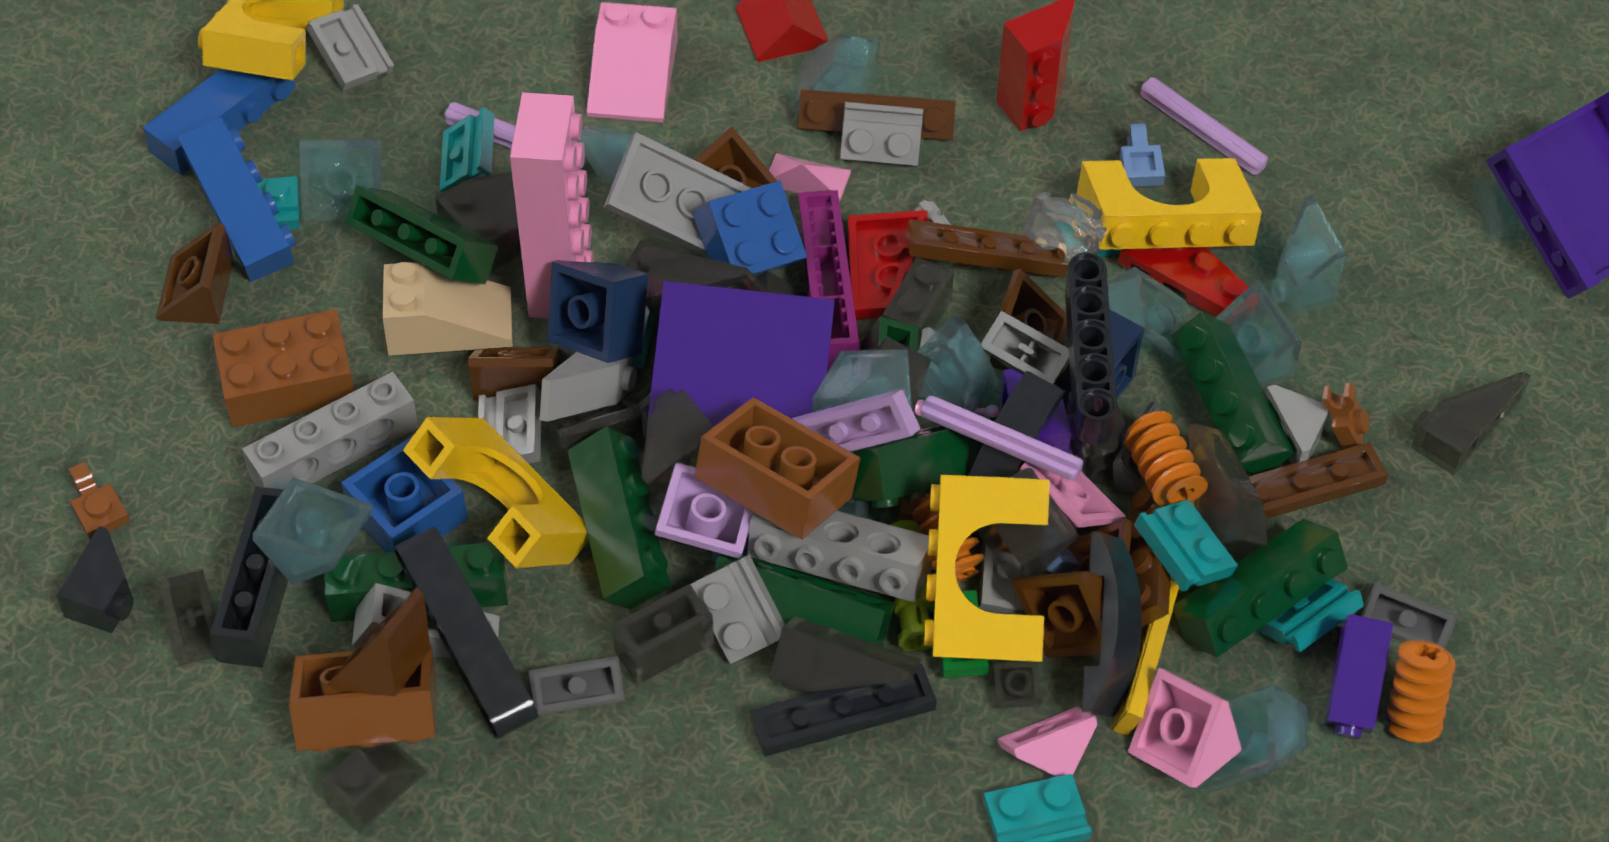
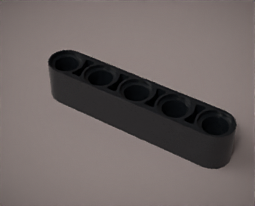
[1065,252,1117,445]
[393,526,538,739]

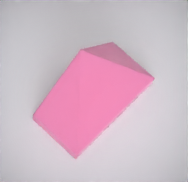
[769,153,851,202]
[997,707,1098,777]

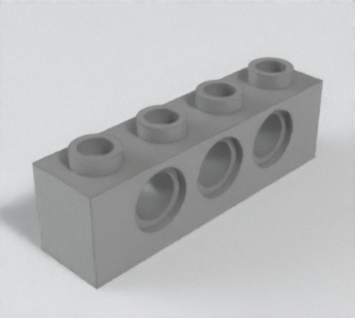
[242,372,419,491]
[748,511,933,602]

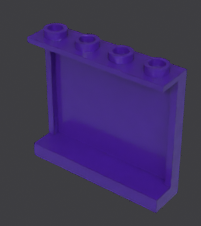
[1486,91,1609,299]
[646,281,835,451]

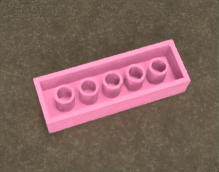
[510,92,594,318]

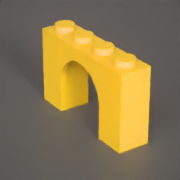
[198,0,344,80]
[1077,158,1262,250]
[403,417,589,568]
[924,475,1050,662]

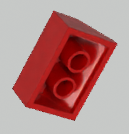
[996,0,1075,132]

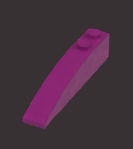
[798,190,860,383]

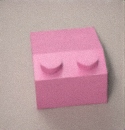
[587,2,678,122]

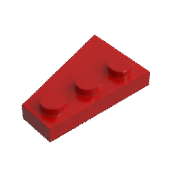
[848,210,928,320]
[1118,247,1260,323]

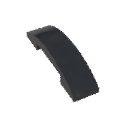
[968,371,1066,541]
[1082,531,1142,717]

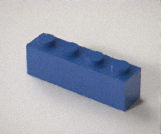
[143,69,296,175]
[177,117,296,282]

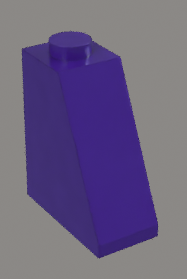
[1324,614,1394,739]

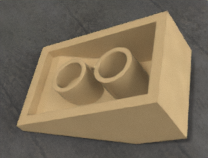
[383,262,513,356]

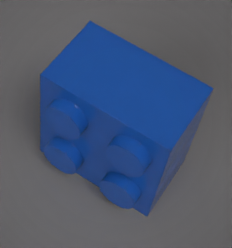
[692,180,807,288]
[341,436,468,552]

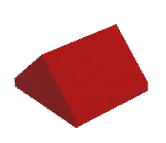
[736,0,830,62]

